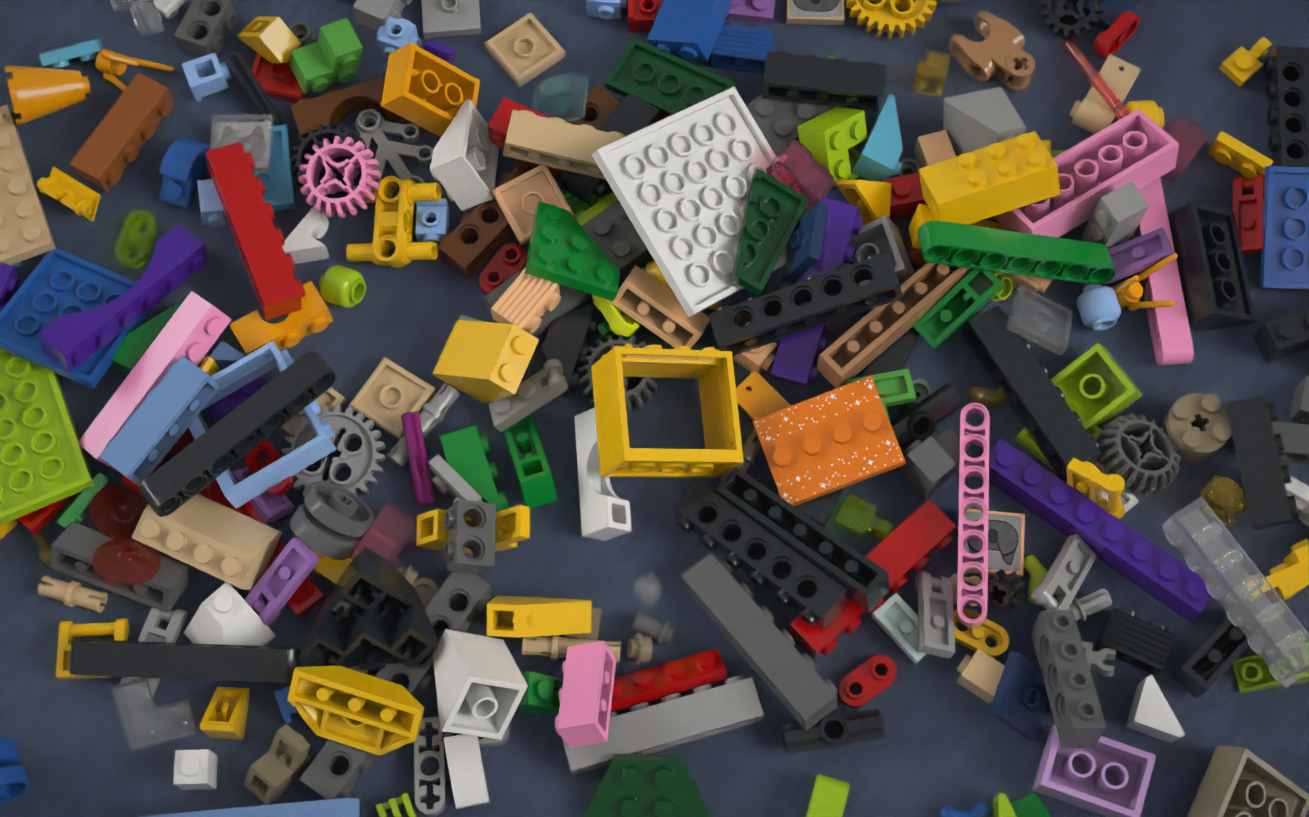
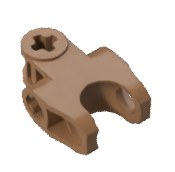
[948,10,1035,92]

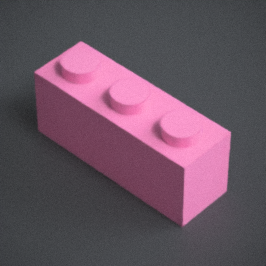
[555,640,616,748]

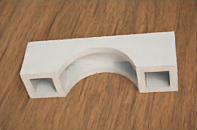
[574,408,632,541]

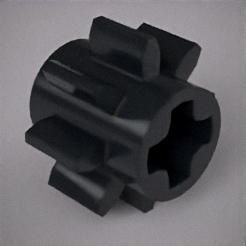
[988,569,1026,611]

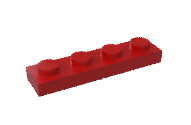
[611,648,728,712]

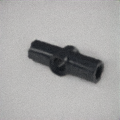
[890,383,963,449]
[781,709,885,755]

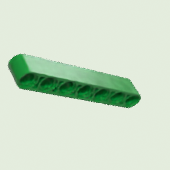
[917,221,1116,285]

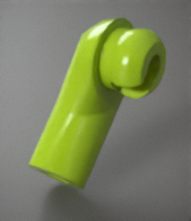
[1023,555,1048,604]

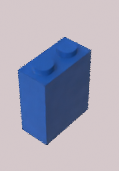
[647,0,732,61]

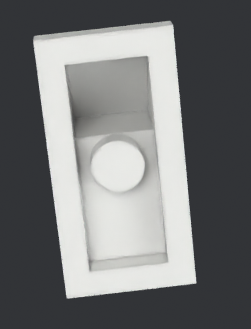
[282,205,330,264]

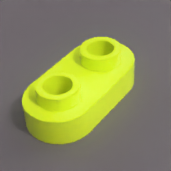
[592,295,640,337]

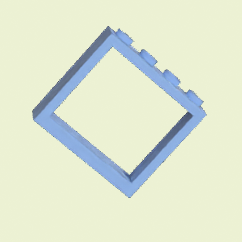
[189,341,337,509]

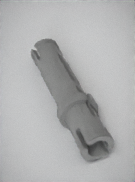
[386,383,460,468]

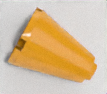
[4,65,91,125]

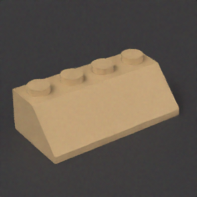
[131,494,283,591]

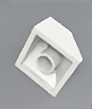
[184,582,276,646]

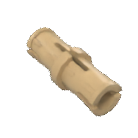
[38,575,108,613]

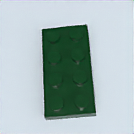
[604,37,736,117]

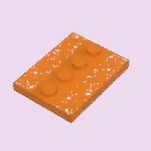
[753,375,906,506]

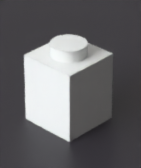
[173,749,218,790]

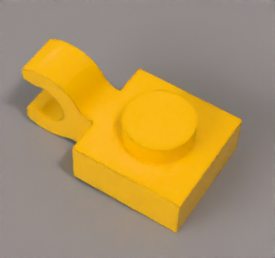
[1219,36,1272,87]

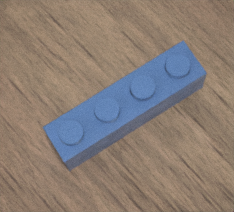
[99,356,222,487]

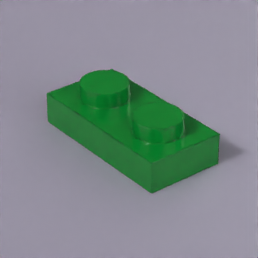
[53,471,109,529]

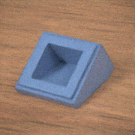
[209,342,246,371]

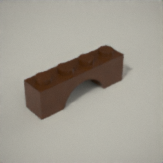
[290,74,403,138]

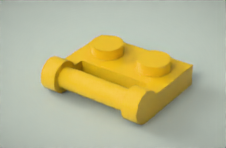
[1066,457,1125,519]
[56,618,130,680]

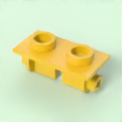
[37,167,101,221]

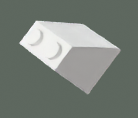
[433,629,528,740]

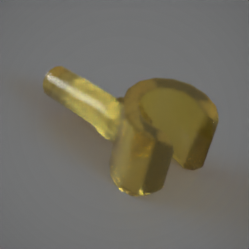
[31,531,51,568]

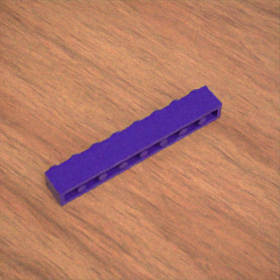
[989,438,1218,622]

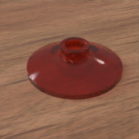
[90,485,149,542]
[93,538,161,585]

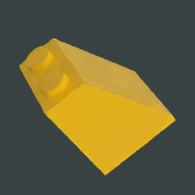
[432,320,539,404]

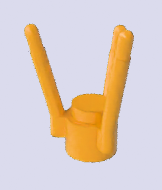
[95,48,174,92]
[1112,253,1178,311]

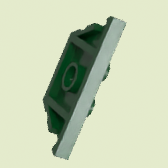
[582,754,712,817]

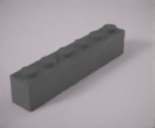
[681,553,838,731]

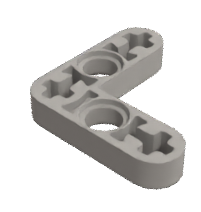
[414,717,511,817]

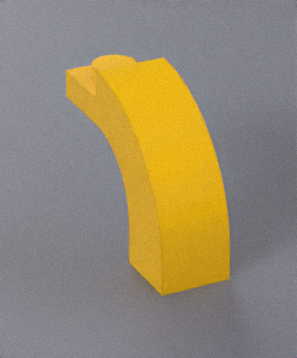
[416,505,530,553]

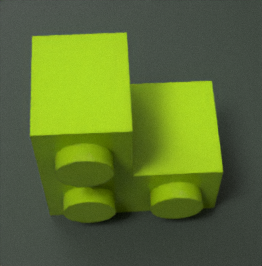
[797,107,868,188]

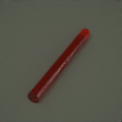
[1063,40,1130,120]

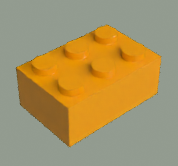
[381,42,480,137]

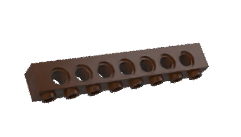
[438,85,621,281]

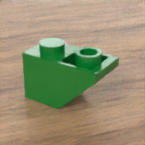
[515,671,563,715]

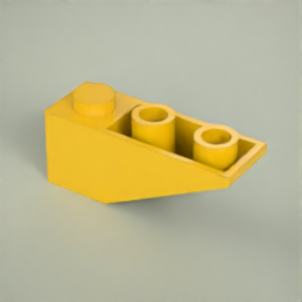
[487,595,592,638]

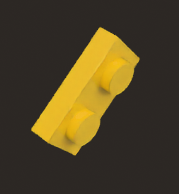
[1208,130,1273,179]

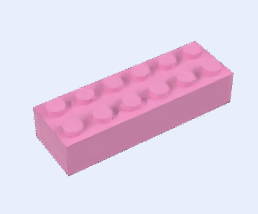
[993,109,1179,238]

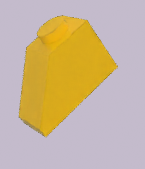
[237,16,302,63]

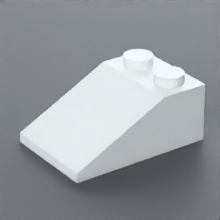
[430,99,499,211]

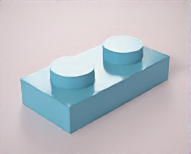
[39,38,103,69]

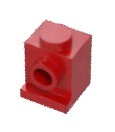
[628,0,663,33]

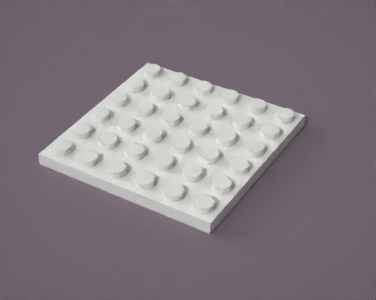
[592,87,809,318]

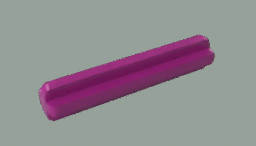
[401,411,435,505]

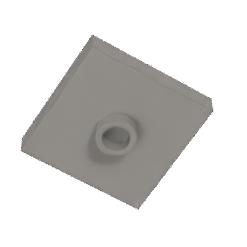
[421,0,482,38]

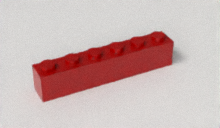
[206,142,306,320]
[787,499,956,660]

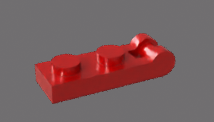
[1232,174,1265,255]

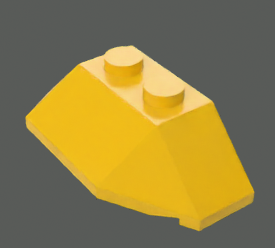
[287,666,424,756]

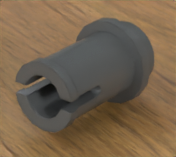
[632,612,676,646]

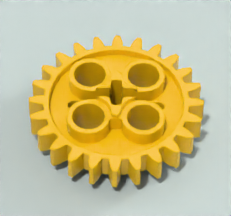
[846,0,937,39]

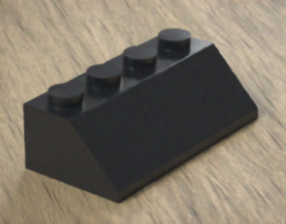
[1168,201,1256,331]

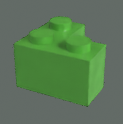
[289,18,363,94]

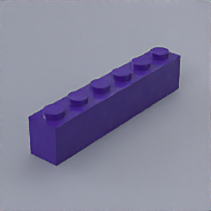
[771,197,864,388]

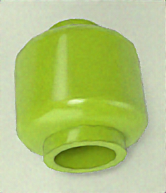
[319,265,366,308]

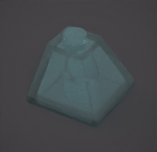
[531,72,589,122]

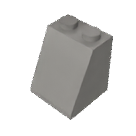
[943,87,1026,156]

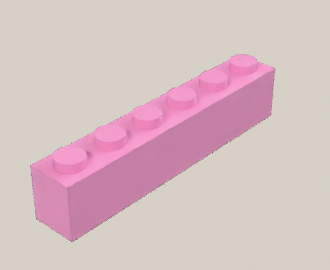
[79,291,232,472]

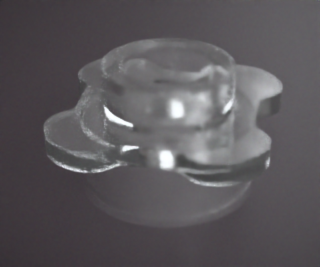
[634,572,661,608]

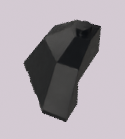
[298,547,438,670]

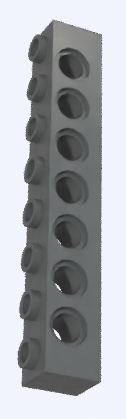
[299,572,493,800]

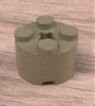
[1160,393,1232,465]

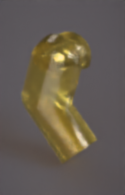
[968,385,1006,410]

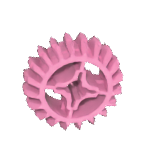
[298,136,381,218]

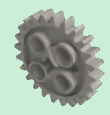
[282,403,386,497]

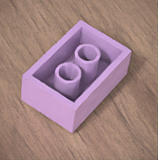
[1032,724,1156,817]

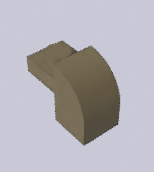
[244,724,312,805]

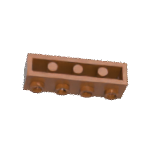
[69,72,175,193]

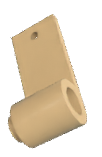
[1069,54,1141,135]

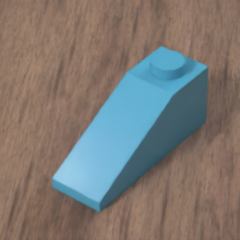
[851,94,903,182]

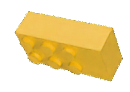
[918,131,1060,225]

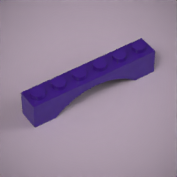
[38,224,208,373]

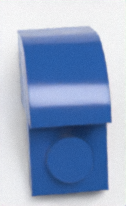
[159,137,213,208]

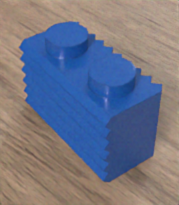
[711,22,774,74]

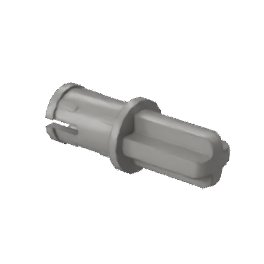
[1068,588,1112,622]

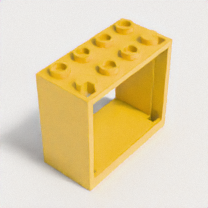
[591,344,744,478]

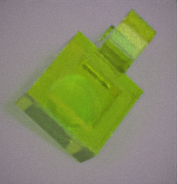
[834,493,893,540]

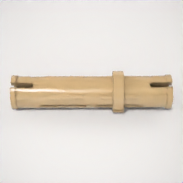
[522,635,621,663]

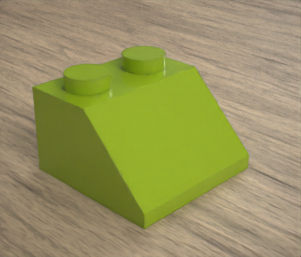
[1051,343,1143,430]

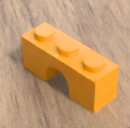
[229,281,333,355]

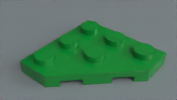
[525,201,620,301]

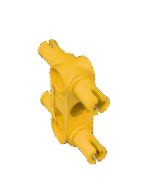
[346,176,442,268]

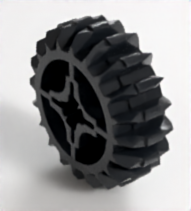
[289,122,367,199]

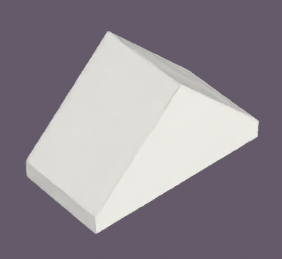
[1126,675,1185,743]

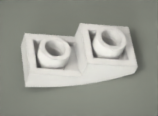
[444,734,490,809]

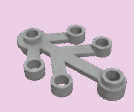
[355,109,433,183]

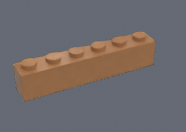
[816,262,973,388]

